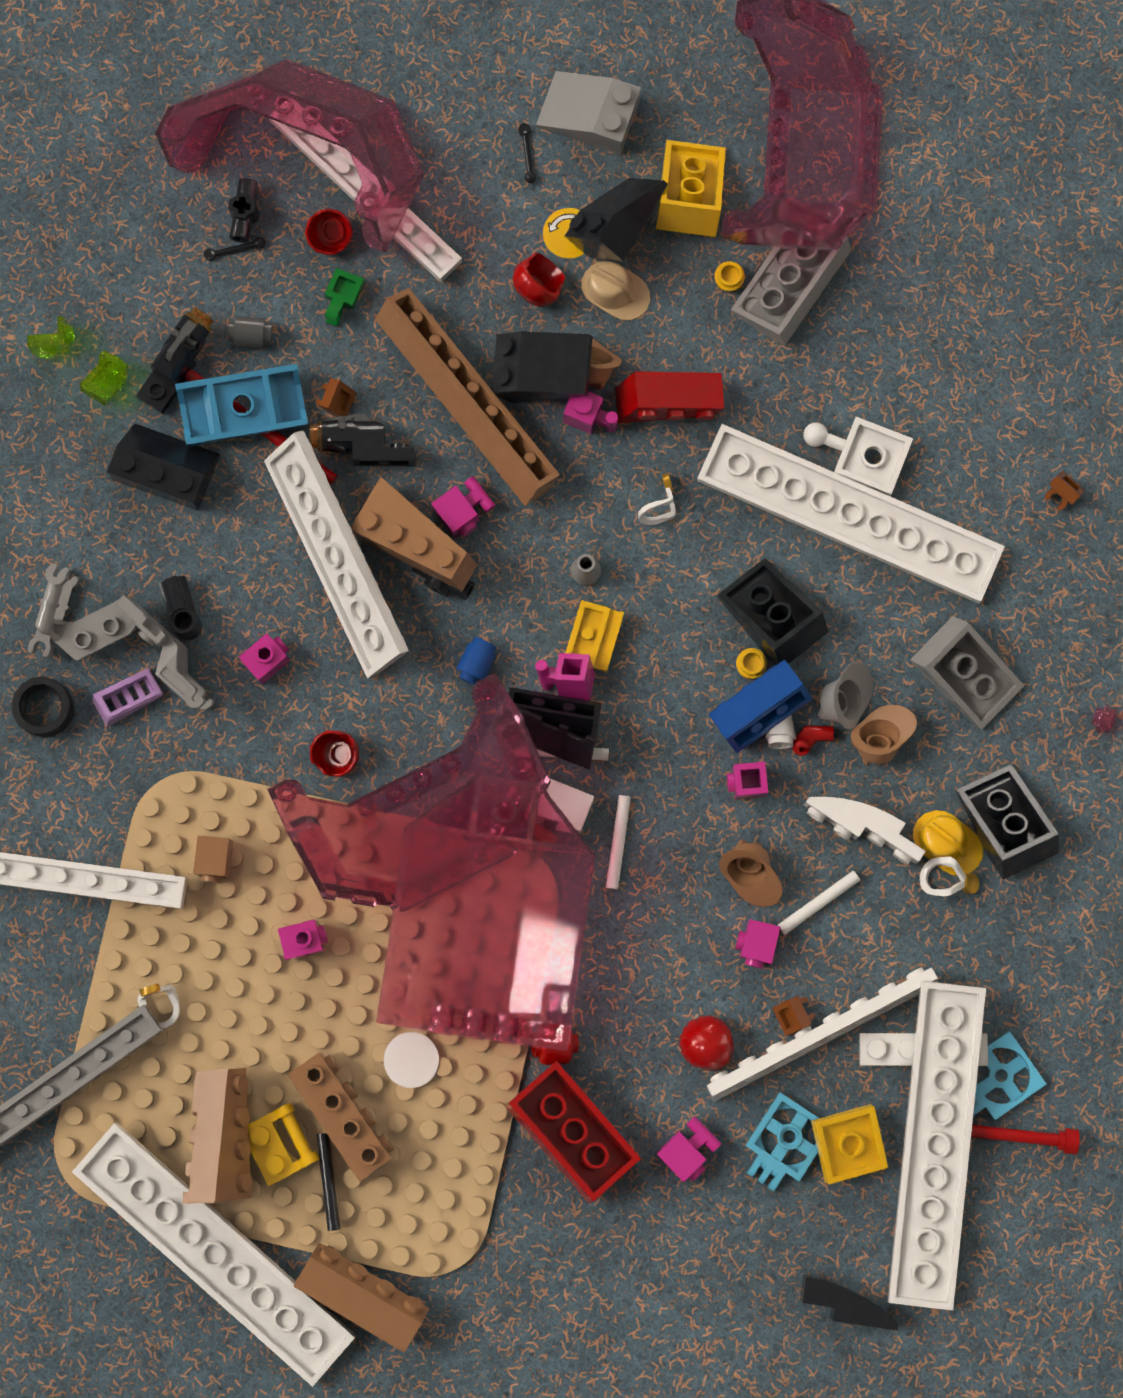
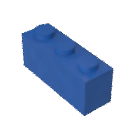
[709,659,813,753]

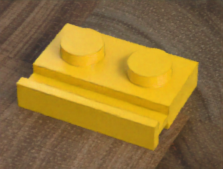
[566,600,624,673]

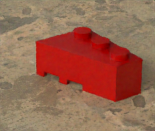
[615,371,725,423]

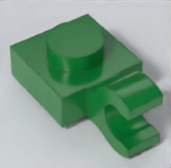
[324,268,365,327]

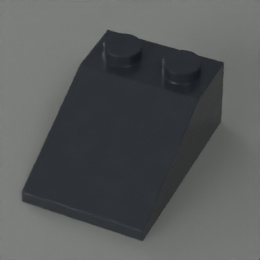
[564,178,668,261]
[491,331,593,403]
[717,558,828,665]
[956,764,1059,879]

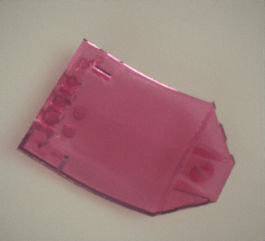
[376,774,595,1051]

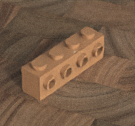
[287,1053,394,1182]
[293,1243,430,1353]

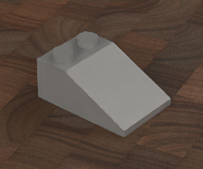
[536,71,641,155]
[910,616,1024,730]

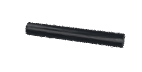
[316,1133,340,1231]

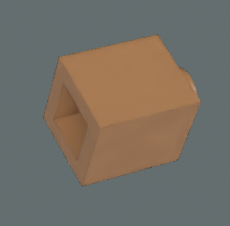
[193,835,233,883]

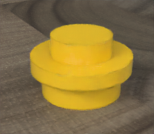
[714,261,745,292]
[736,648,767,679]

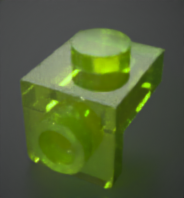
[27,316,75,359]
[80,350,128,406]

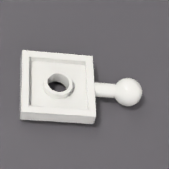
[803,417,913,496]

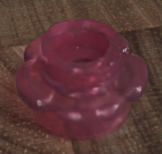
[1091,704,1117,734]

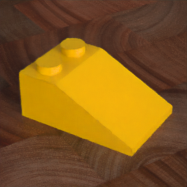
[656,140,726,237]

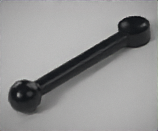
[518,123,536,183]
[204,237,266,261]

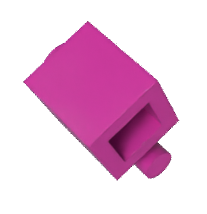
[563,392,618,434]
[431,476,496,539]
[535,653,595,701]
[656,1116,722,1182]

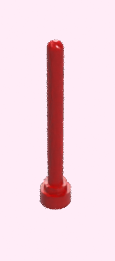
[971,1125,1080,1155]

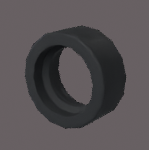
[11,676,74,738]

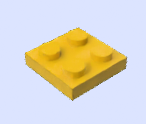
[811,1104,888,1185]

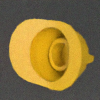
[913,810,983,875]

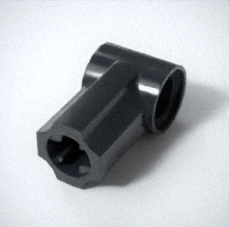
[159,575,202,640]

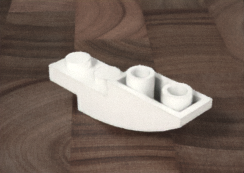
[804,797,926,865]

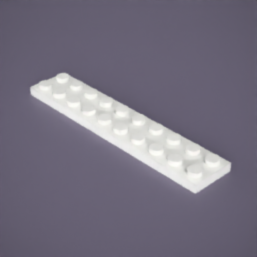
[697,424,1005,604]
[888,981,986,1311]
[72,1122,356,1387]

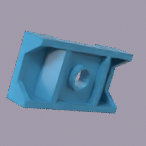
[175,364,308,448]

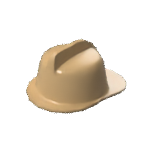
[581,261,650,320]

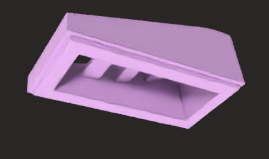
[93,668,163,727]

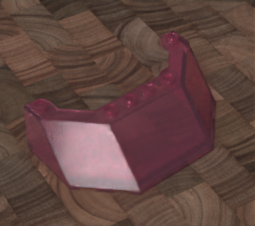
[722,0,883,250]
[155,59,424,253]
[267,673,551,912]

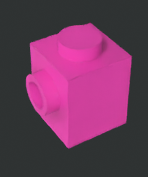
[239,633,290,684]
[727,762,768,800]
[278,919,329,961]
[735,919,780,969]

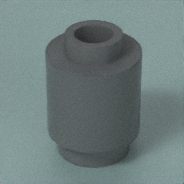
[228,316,273,349]

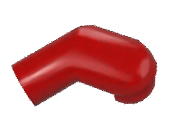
[792,725,834,756]

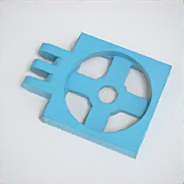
[973,1031,1046,1120]
[745,1092,818,1191]

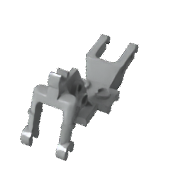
[28,563,215,710]

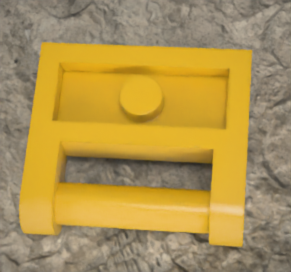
[248,1102,320,1187]

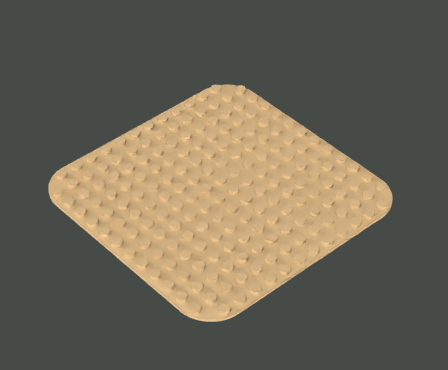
[54,771,559,1277]

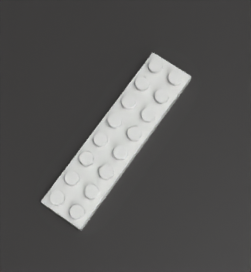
[264,431,409,678]

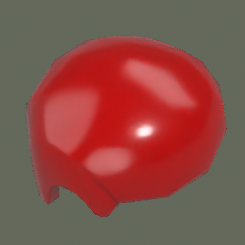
[304,208,353,255]
[310,730,360,777]

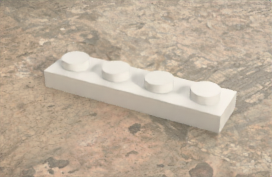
[859,1033,988,1066]

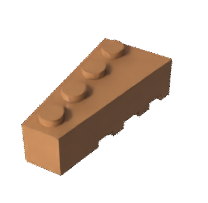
[351,477,477,591]
[182,1068,252,1204]

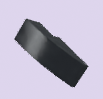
[800,1274,898,1331]

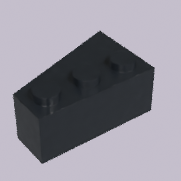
[501,687,602,770]

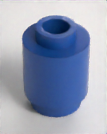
[456,637,497,686]

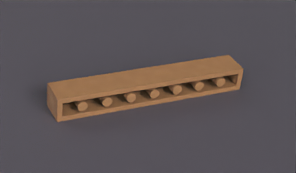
[375,288,560,506]

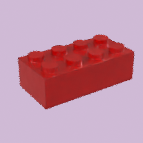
[505,1061,641,1203]

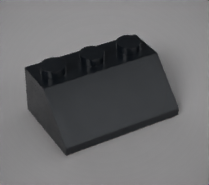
[107,423,220,511]

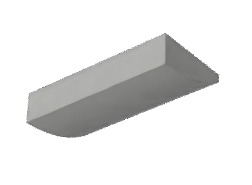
[731,213,852,346]

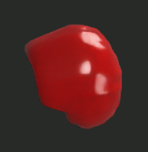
[512,252,566,307]
[679,1015,734,1071]

